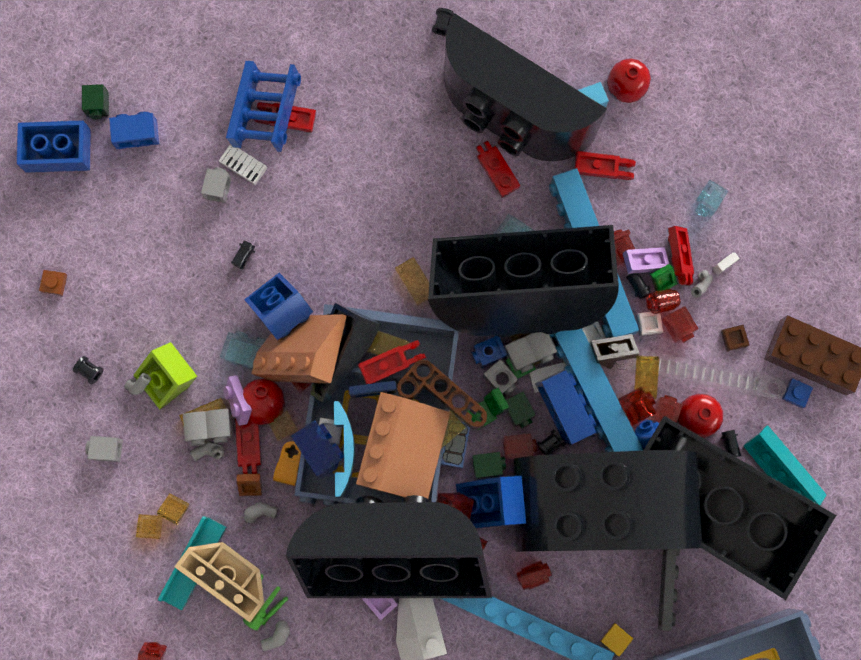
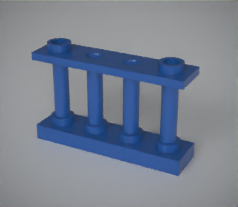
[226,61,301,152]

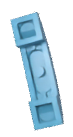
[334,401,355,498]

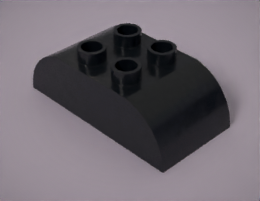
[444,13,607,161]
[428,225,619,337]
[643,416,837,600]
[513,450,702,552]
[286,495,492,598]

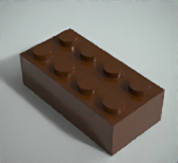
[764,315,861,396]

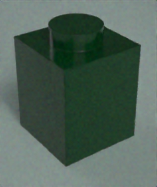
[82,84,109,120]
[505,391,536,429]
[472,452,506,479]

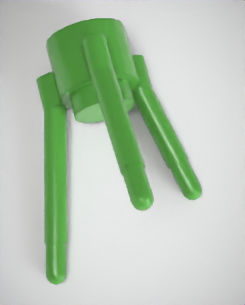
[243,574,288,630]

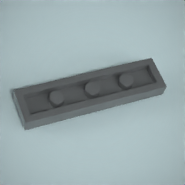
[658,549,680,631]

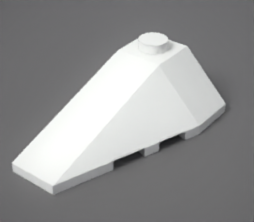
[396,598,447,660]

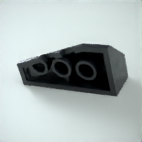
[311,303,380,403]

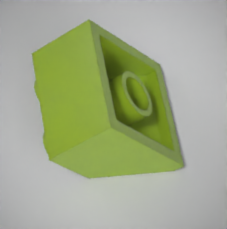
[133,342,198,410]

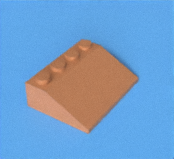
[251,314,346,383]
[356,392,450,499]

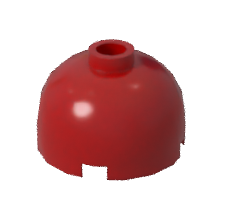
[607,58,651,103]
[243,378,285,425]
[677,394,723,438]

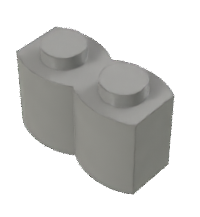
[504,332,557,373]
[183,409,233,446]

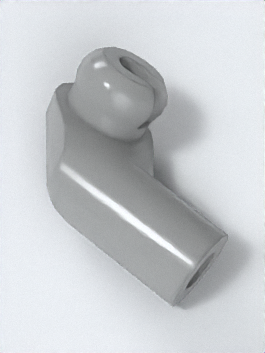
[691,270,713,298]
[124,373,151,395]
[190,441,224,461]
[244,502,279,523]
[261,620,290,651]

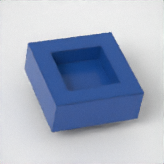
[782,378,813,408]

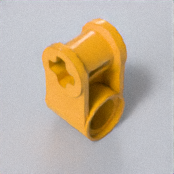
[273,441,302,486]

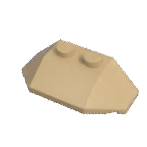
[174,542,264,622]

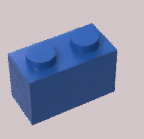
[109,111,159,149]

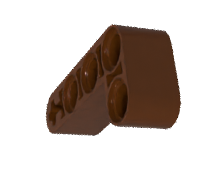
[397,360,487,429]

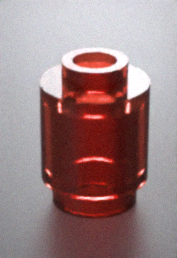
[646,289,681,314]
[516,560,552,590]

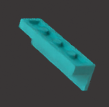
[743,425,827,505]
[158,516,227,610]

